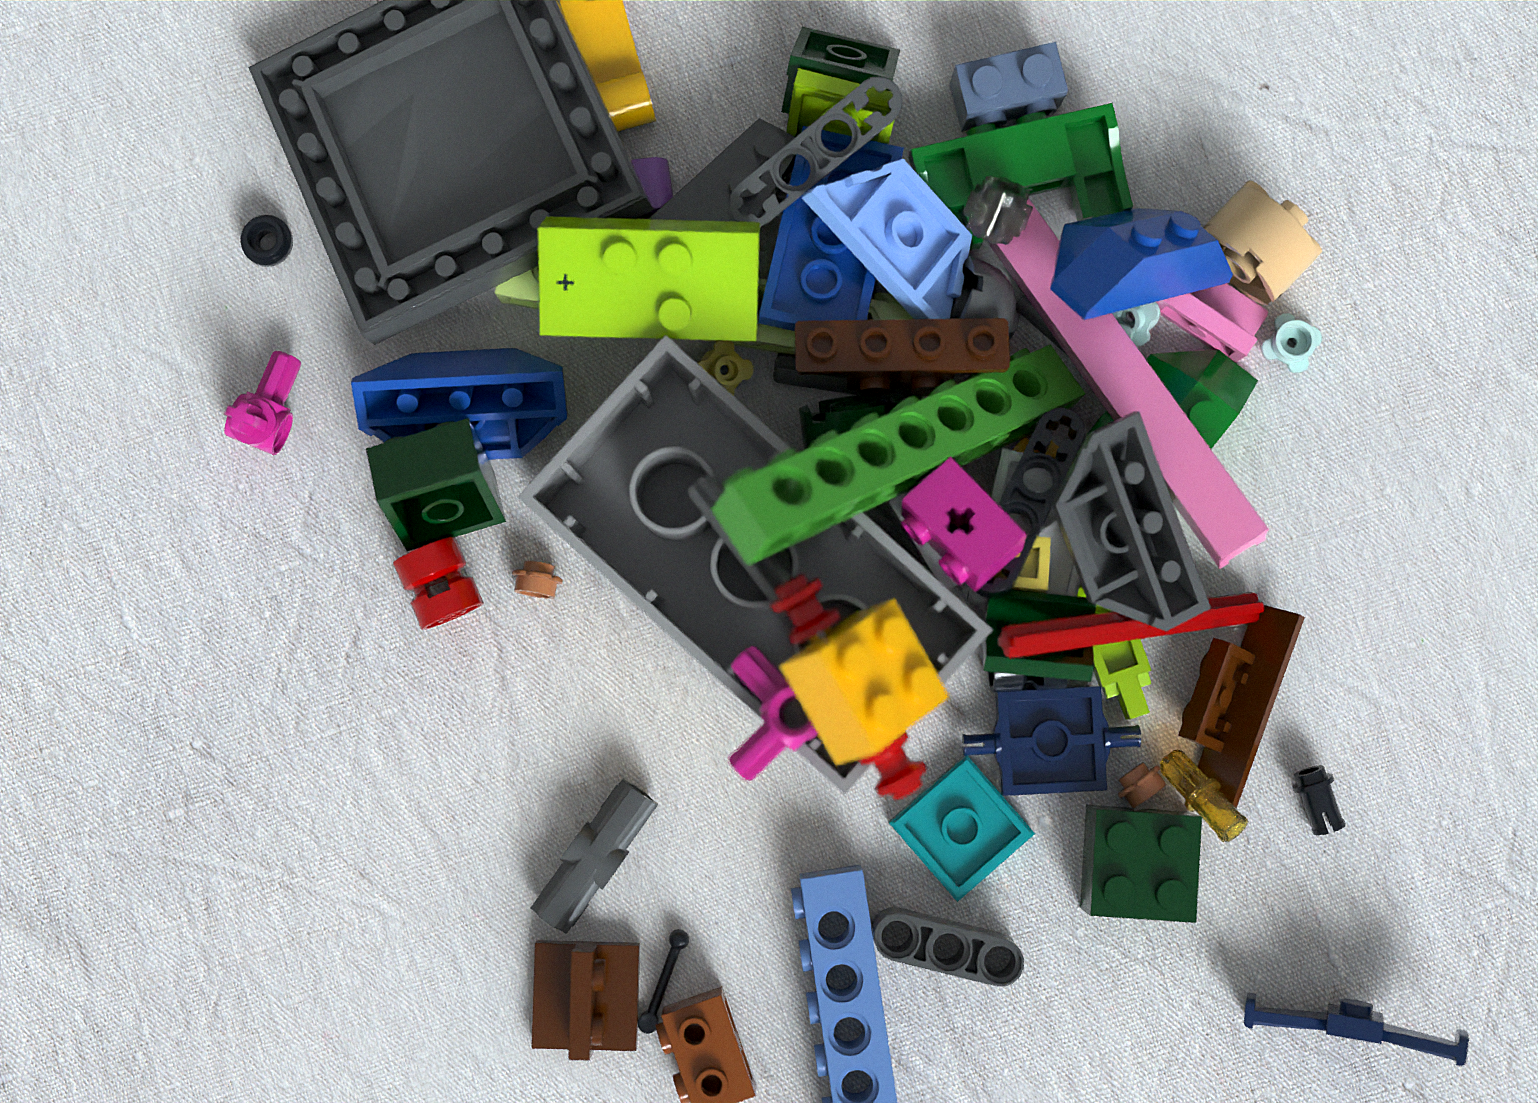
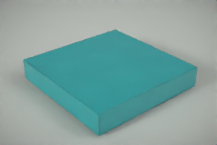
[888,756,1035,902]

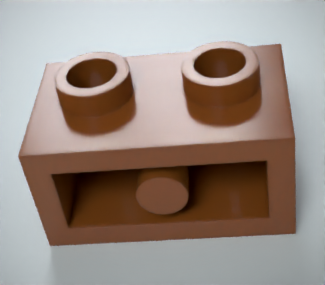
[656,986,756,1103]

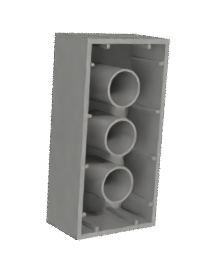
[517,335,993,794]

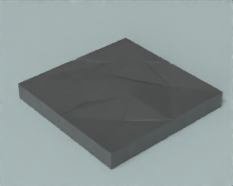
[248,0,654,345]

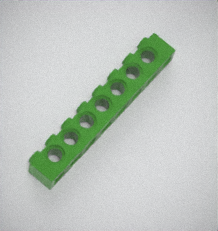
[711,344,1086,566]

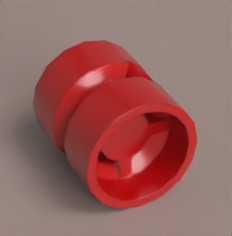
[393,537,484,630]

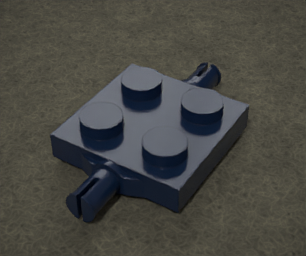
[962,686,1141,796]

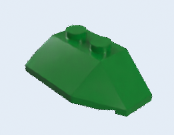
[1086,349,1258,449]

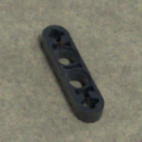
[976,408,1085,599]

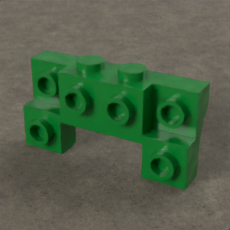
[908,103,1133,251]

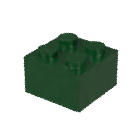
[366,418,506,551]
[1080,805,1202,923]

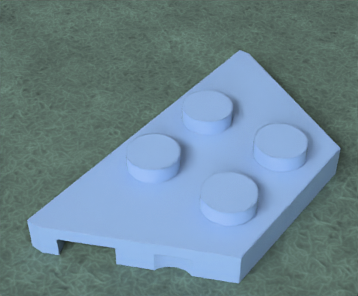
[801,159,972,319]

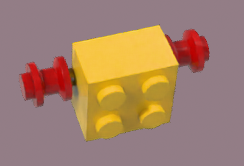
[769,573,950,800]

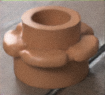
[512,561,563,599]
[1118,762,1166,808]

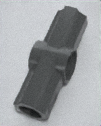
[531,779,658,934]

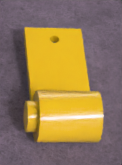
[559,0,656,131]

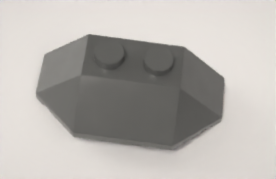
[1051,411,1211,631]

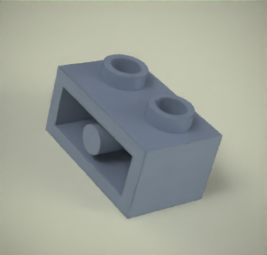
[949,42,1068,132]

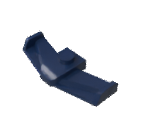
[1244,993,1469,1066]

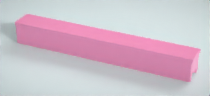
[984,197,1269,569]

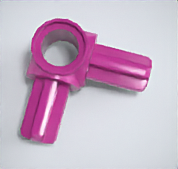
[224,351,301,455]
[728,646,818,781]

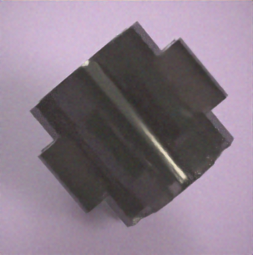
[963,176,1033,245]

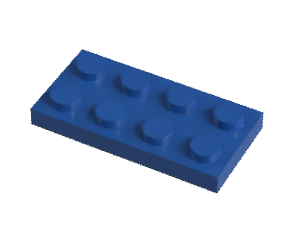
[758,126,904,331]

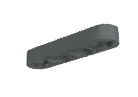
[729,77,902,227]

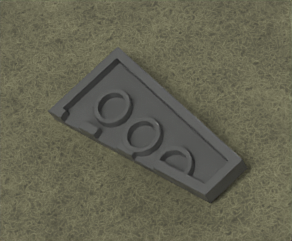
[649,118,796,222]

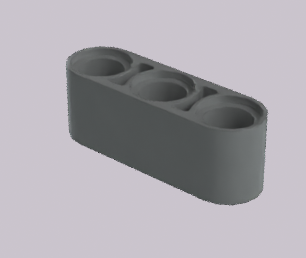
[872,907,1024,987]

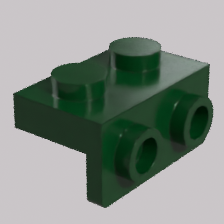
[983,590,1096,681]

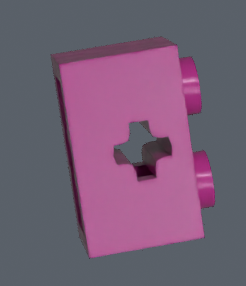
[901,457,1027,592]

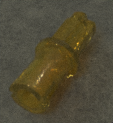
[1160,749,1248,842]

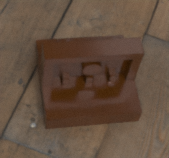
[532,940,640,1061]

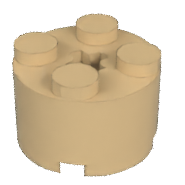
[1203,180,1322,305]

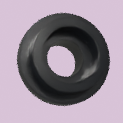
[240,215,293,267]

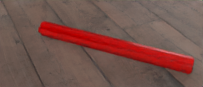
[998,592,1264,658]

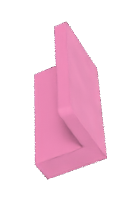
[1156,283,1268,363]

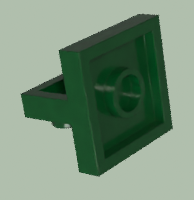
[781,27,900,114]

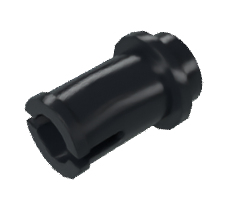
[1292,765,1346,836]

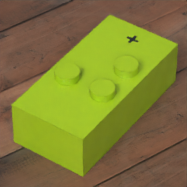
[538,217,760,341]

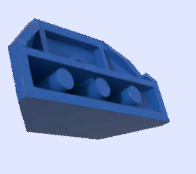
[1050,208,1233,320]
[351,348,568,460]

